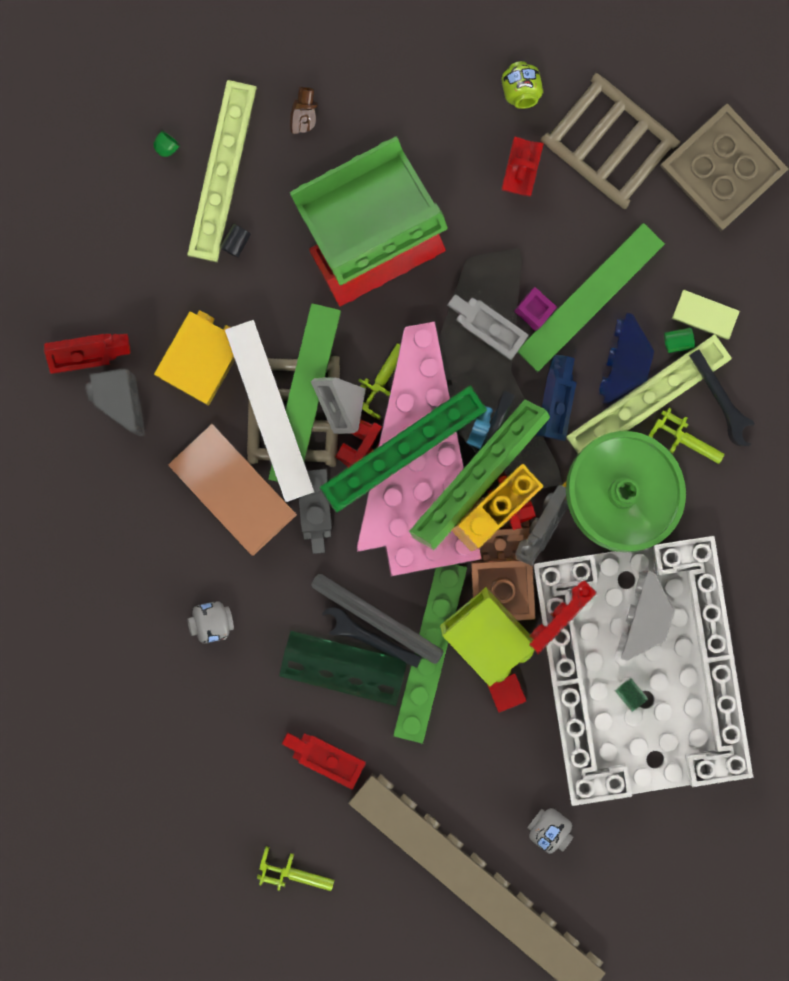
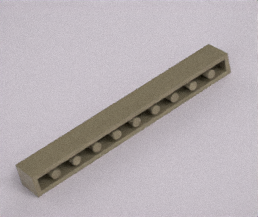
[348,774,606,981]

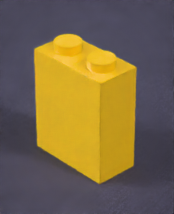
[154,310,235,406]

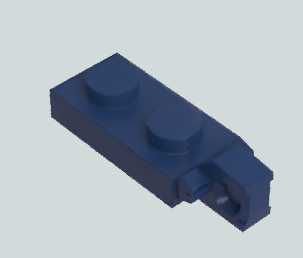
[536,355,577,441]

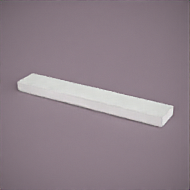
[225,320,314,502]

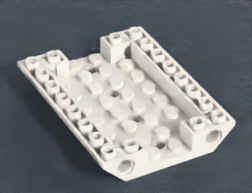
[533,536,753,806]

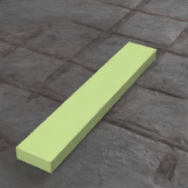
[187,80,257,262]
[566,334,732,454]

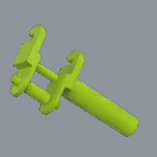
[358,343,400,420]
[649,407,725,464]
[257,846,334,891]

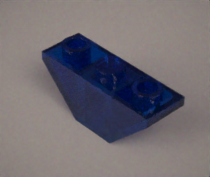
[598,313,654,404]

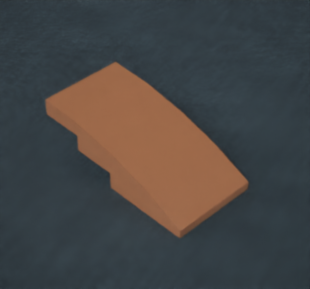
[168,424,297,556]
[471,497,535,620]

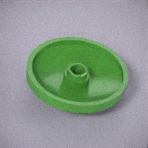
[566,431,686,553]

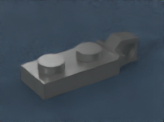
[299,469,332,554]
[515,485,568,566]

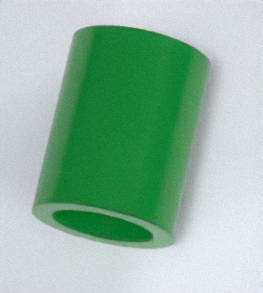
[664,328,695,353]

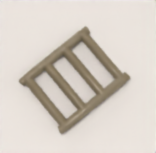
[540,73,681,209]
[247,356,340,467]

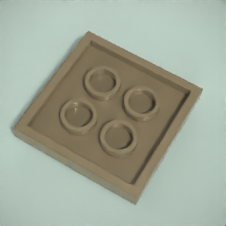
[660,103,788,232]

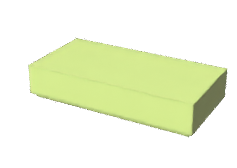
[672,290,740,340]

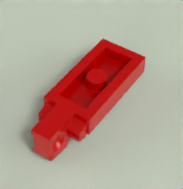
[44,333,130,374]
[529,580,597,654]
[282,732,366,790]

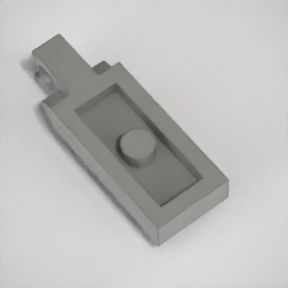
[447,294,528,361]

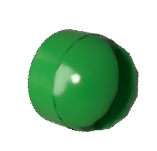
[153,130,180,157]

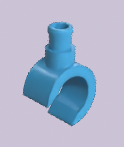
[467,406,493,449]

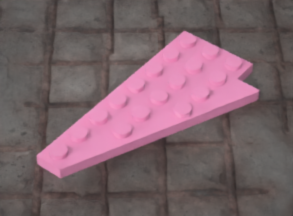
[356,322,481,576]

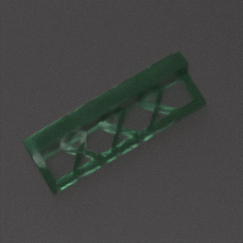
[279,631,407,706]

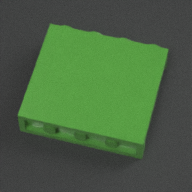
[290,136,448,285]

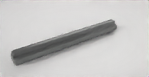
[311,574,444,664]

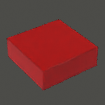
[487,673,527,713]

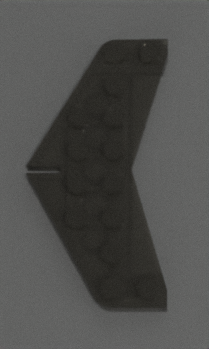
[438,248,562,489]

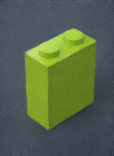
[440,587,534,686]

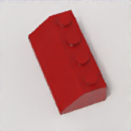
[309,234,446,307]

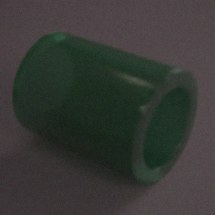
[614,677,648,712]

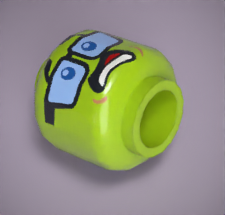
[501,61,543,109]

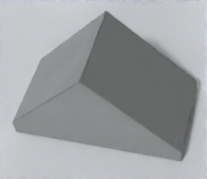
[311,377,365,434]

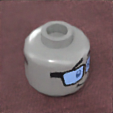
[187,601,234,644]
[527,808,574,854]

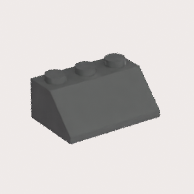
[86,369,145,436]

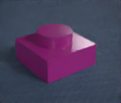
[514,287,557,331]

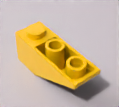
[452,464,543,552]

